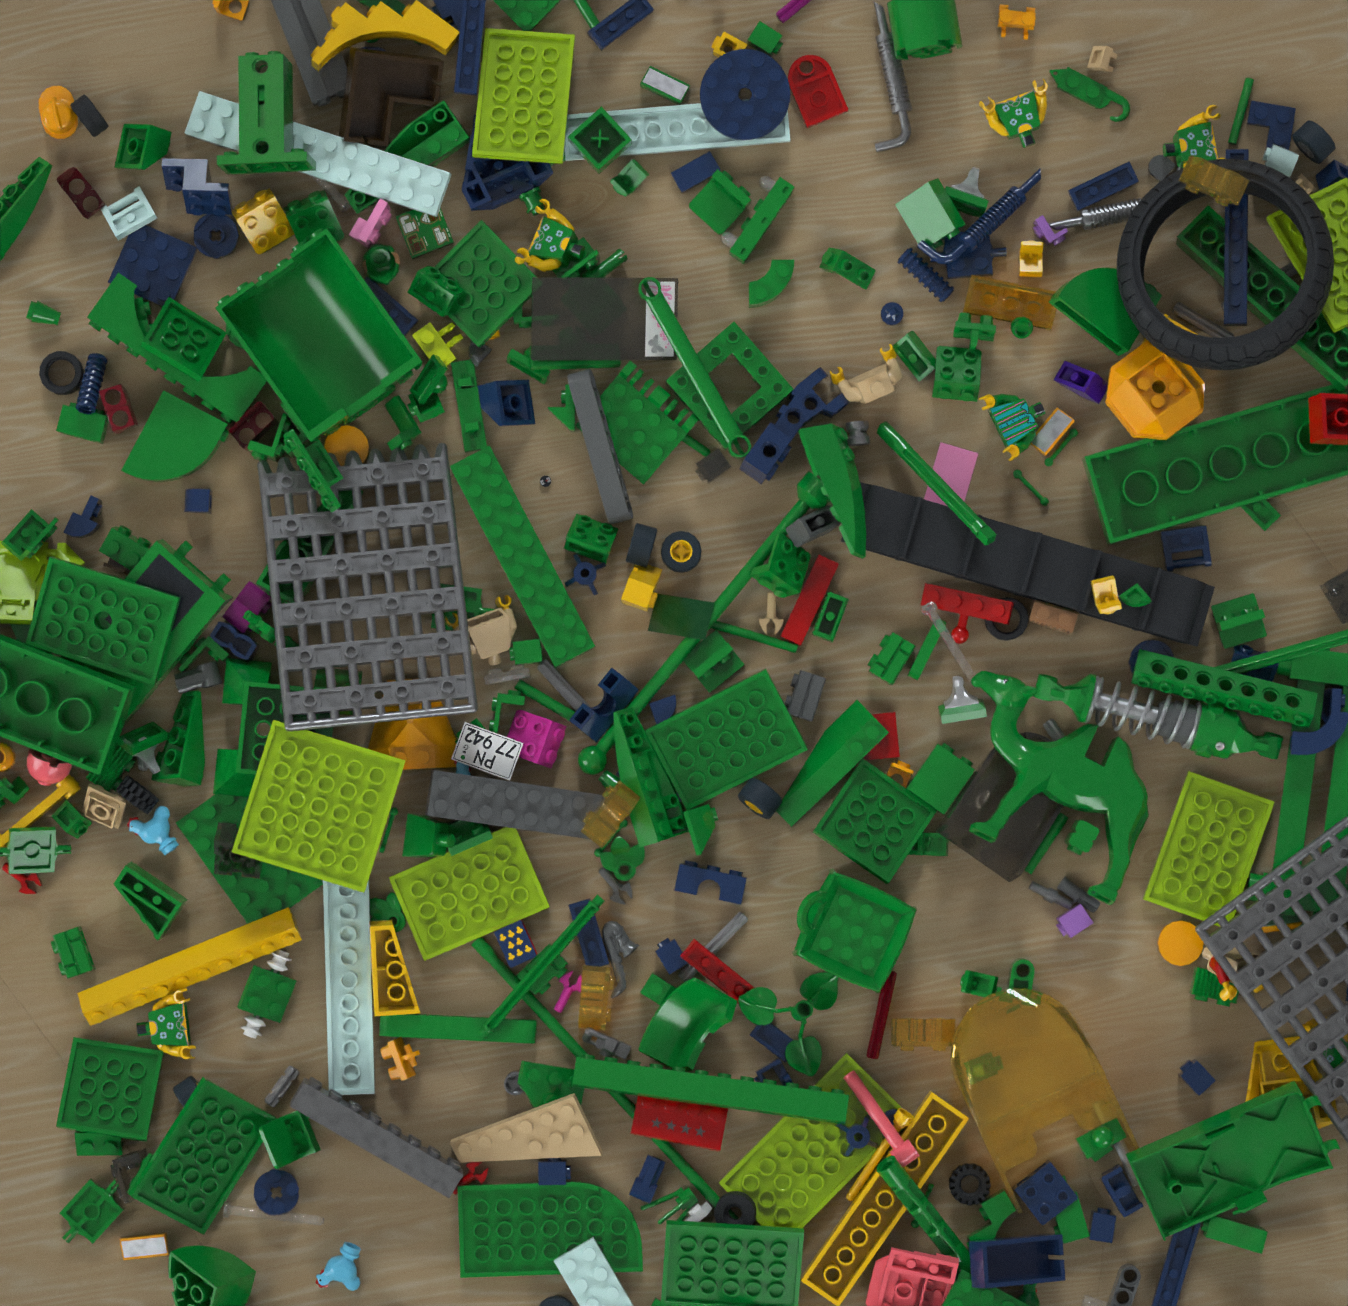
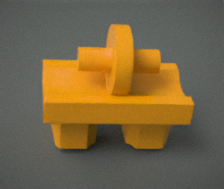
[380,1037,420,1081]

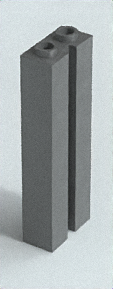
[271,0,347,107]

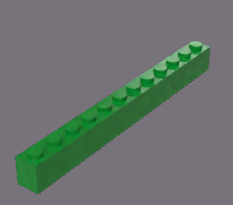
[572,1054,849,1125]

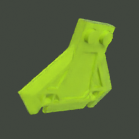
[0,541,85,624]

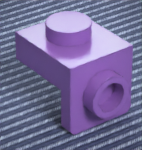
[1033,215,1068,246]

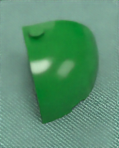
[168,1245,256,1306]

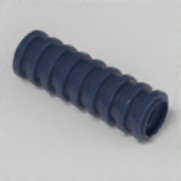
[897,248,954,302]
[76,353,108,414]

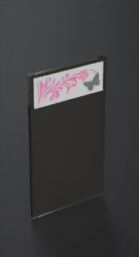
[530,277,679,360]

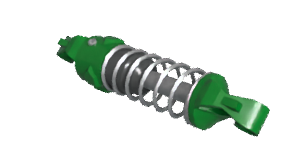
[1033,674,1284,759]

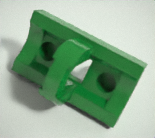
[953,313,996,350]

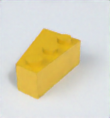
[621,564,663,612]

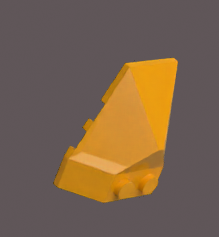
[368,678,456,770]

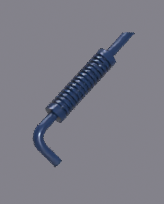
[917,168,1041,264]

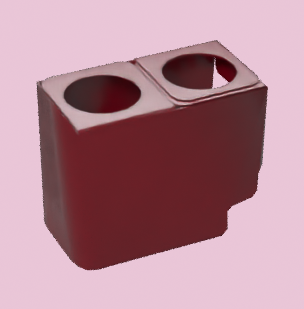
[57,167,106,219]
[99,384,139,434]
[228,401,278,451]

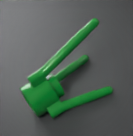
[640,1187,699,1224]

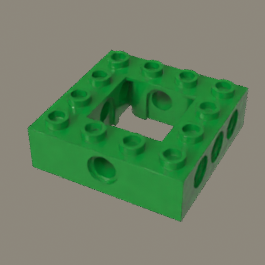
[666,322,794,451]

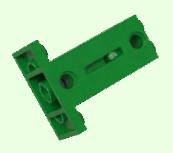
[217,51,316,175]

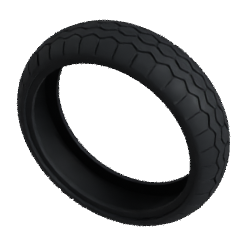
[1117,159,1334,370]

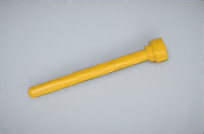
[846,1108,914,1201]

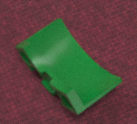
[639,978,737,1072]

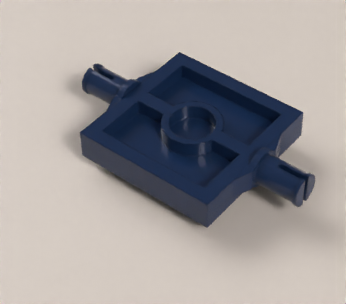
[930,232,1007,279]

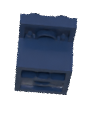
[162,158,233,216]

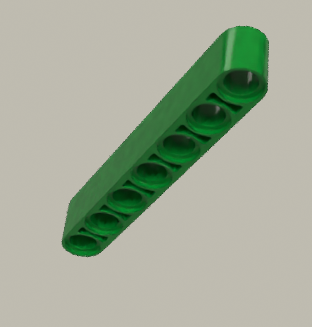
[379,1014,537,1044]

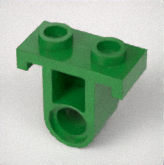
[995,958,1042,1007]

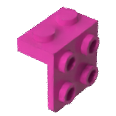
[507,710,567,769]

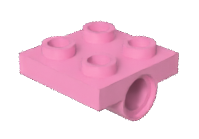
[349,199,392,249]

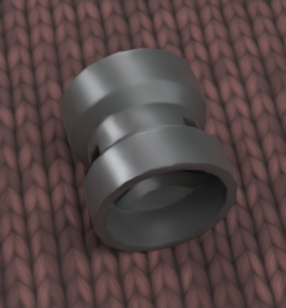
[846,421,870,446]
[504,1071,524,1096]

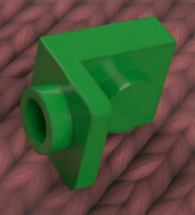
[0,776,30,805]
[51,800,92,839]

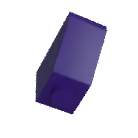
[1054,361,1108,404]

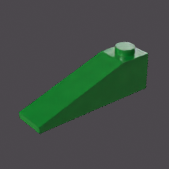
[151,691,205,786]

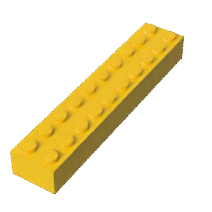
[800,1091,969,1306]

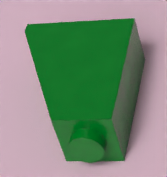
[1201,1215,1268,1254]

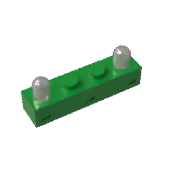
[721,176,795,264]

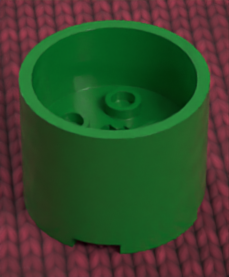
[887,0,963,60]

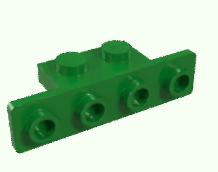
[283,429,343,512]

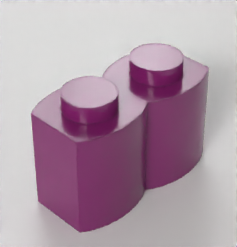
[222,581,272,634]

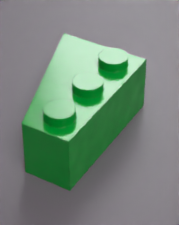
[113,861,188,941]

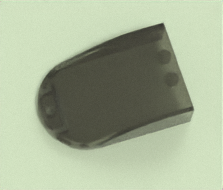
[936,732,1063,882]

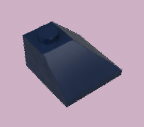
[478,380,536,426]

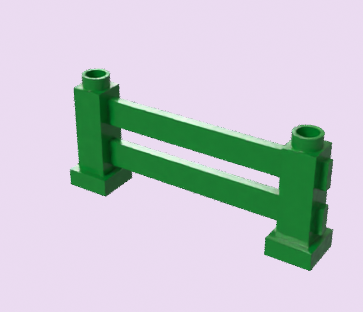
[1247,641,1348,923]

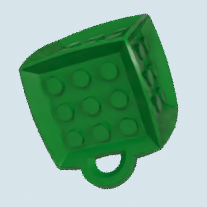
[792,868,917,994]

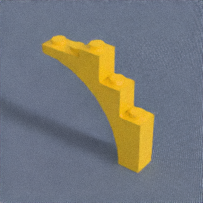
[310,0,460,71]

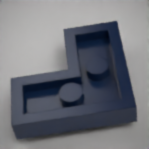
[1247,100,1296,150]

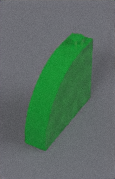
[1049,268,1162,356]
[121,390,230,482]

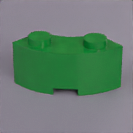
[749,260,794,308]

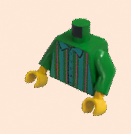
[979,394,1046,461]

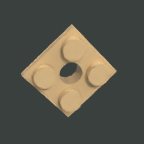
[82,783,127,829]

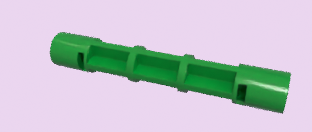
[877,1156,971,1274]

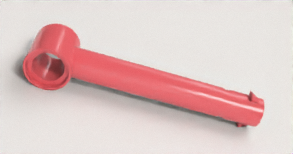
[843,1070,920,1168]

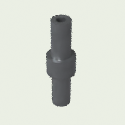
[1029,881,1073,910]

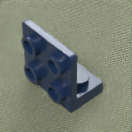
[1012,1160,1078,1225]

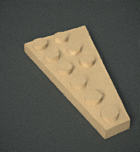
[450,1093,603,1163]

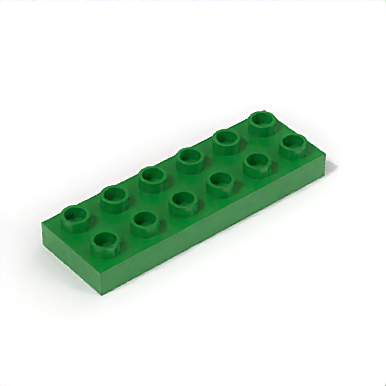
[1082,385,1348,546]
[0,634,137,775]

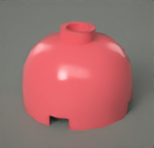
[27,748,72,786]

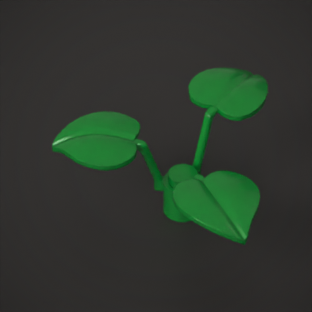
[738,972,838,1077]

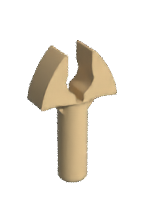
[759,591,784,635]

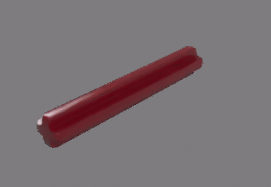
[866,971,897,1060]

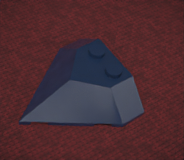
[462,114,554,211]

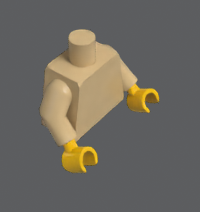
[829,344,902,404]
[444,595,517,665]

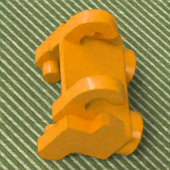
[997,4,1036,40]

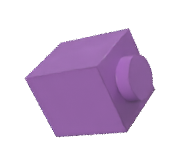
[1056,903,1093,938]

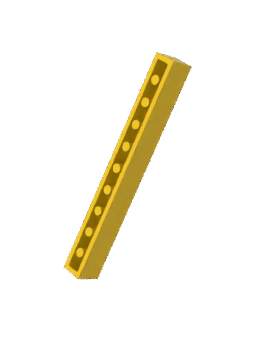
[77,907,302,1026]

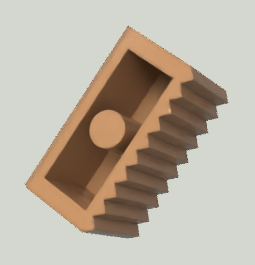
[1028,600,1079,634]

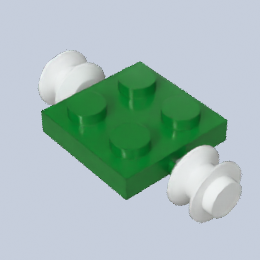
[237,949,297,1039]

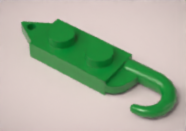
[1049,67,1130,122]

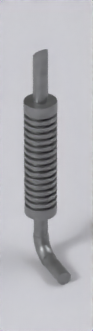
[873,1,912,152]
[1048,166,1183,231]

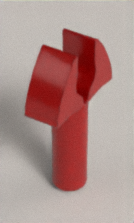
[2,862,42,894]
[453,1162,489,1195]

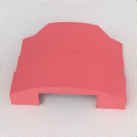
[865,1247,959,1306]

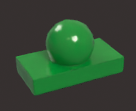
[506,347,551,384]
[409,354,448,405]
[1075,1117,1127,1159]

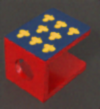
[494,919,537,968]

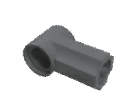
[174,661,223,693]

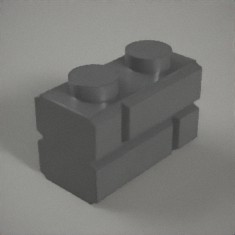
[786,504,841,548]
[785,670,826,722]

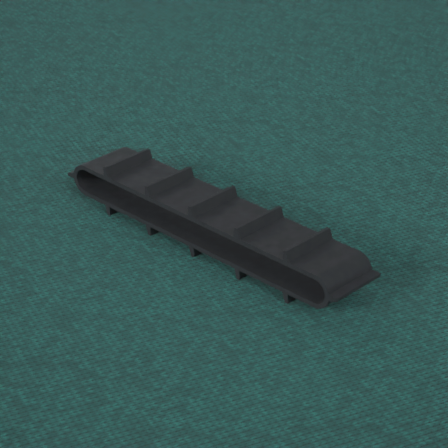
[841,482,1215,647]

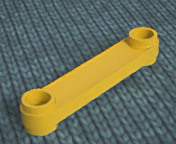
[0,774,81,847]

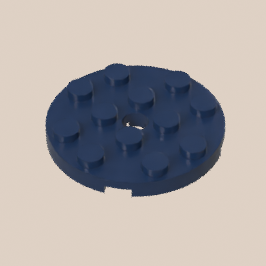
[700,49,790,141]

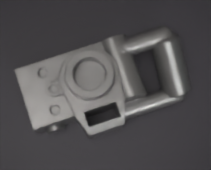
[582,1027,631,1059]

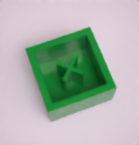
[568,106,632,174]

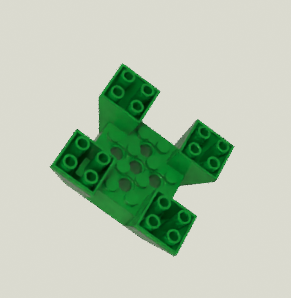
[213,658,363,797]

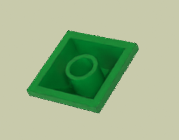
[114,124,172,170]
[683,804,719,856]

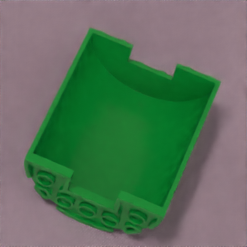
[215,228,423,442]

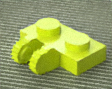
[412,322,464,367]

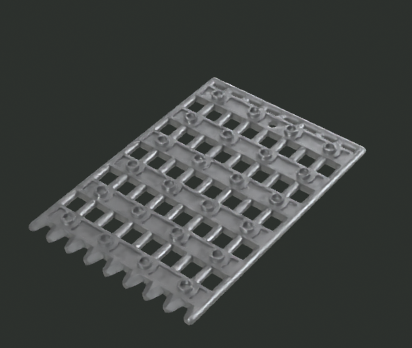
[257,443,478,732]
[1195,816,1348,1144]

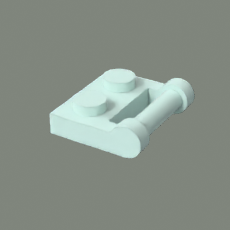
[100,186,157,241]

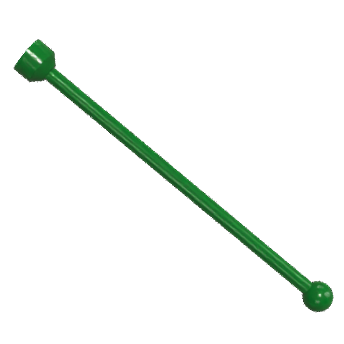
[578,471,830,775]

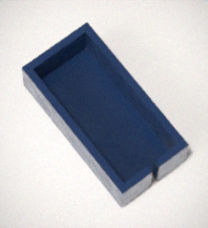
[969,1234,1066,1289]

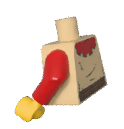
[1202,947,1264,1001]

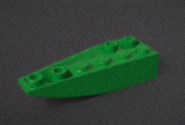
[344,100,470,214]
[613,707,689,847]

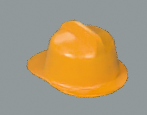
[39,86,78,139]

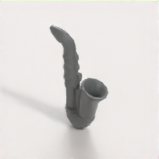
[602,921,639,999]

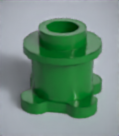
[519,187,545,216]

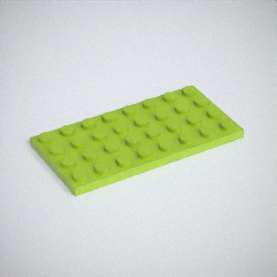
[718,1053,902,1228]

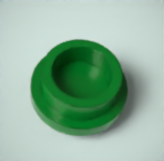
[1011,317,1033,339]

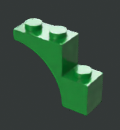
[966,1189,1016,1247]

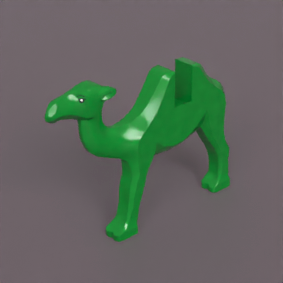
[969,671,1149,905]

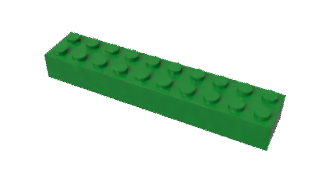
[1176,205,1348,394]
[449,445,595,668]

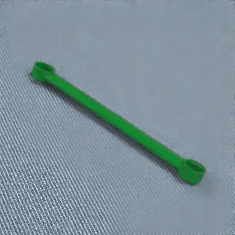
[638,277,751,459]

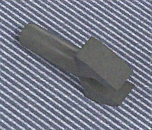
[599,867,633,905]

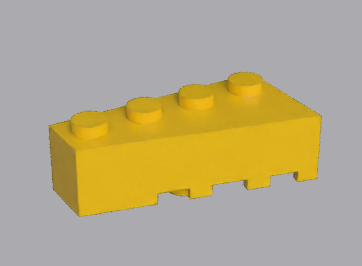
[369,920,420,1016]

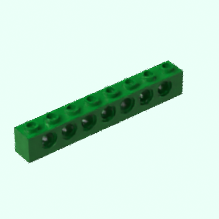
[1131,649,1318,728]

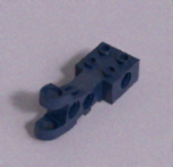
[740,367,850,485]

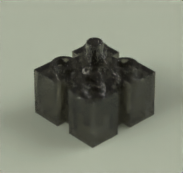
[214,822,263,879]

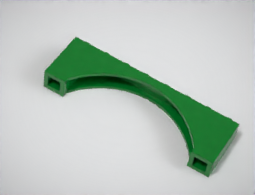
[87,272,267,424]

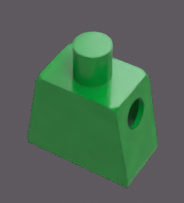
[402,813,456,858]

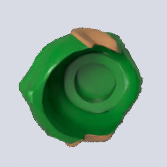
[362,243,401,285]

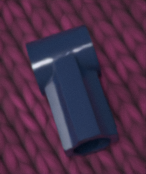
[629,1154,666,1204]

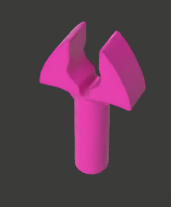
[554,971,582,1013]

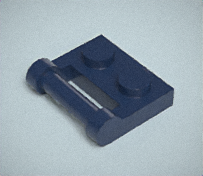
[1160,525,1212,572]

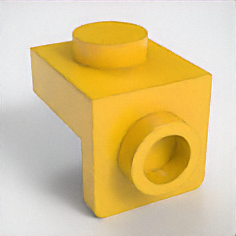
[1019,240,1043,277]
[1091,575,1122,614]

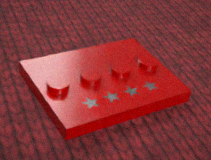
[630,1066,728,1152]

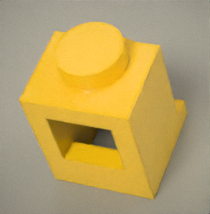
[711,32,748,58]

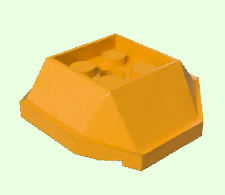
[1105,341,1205,440]

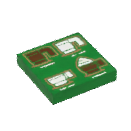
[396,208,454,260]

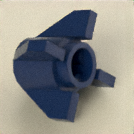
[565,554,606,596]
[836,1114,878,1156]

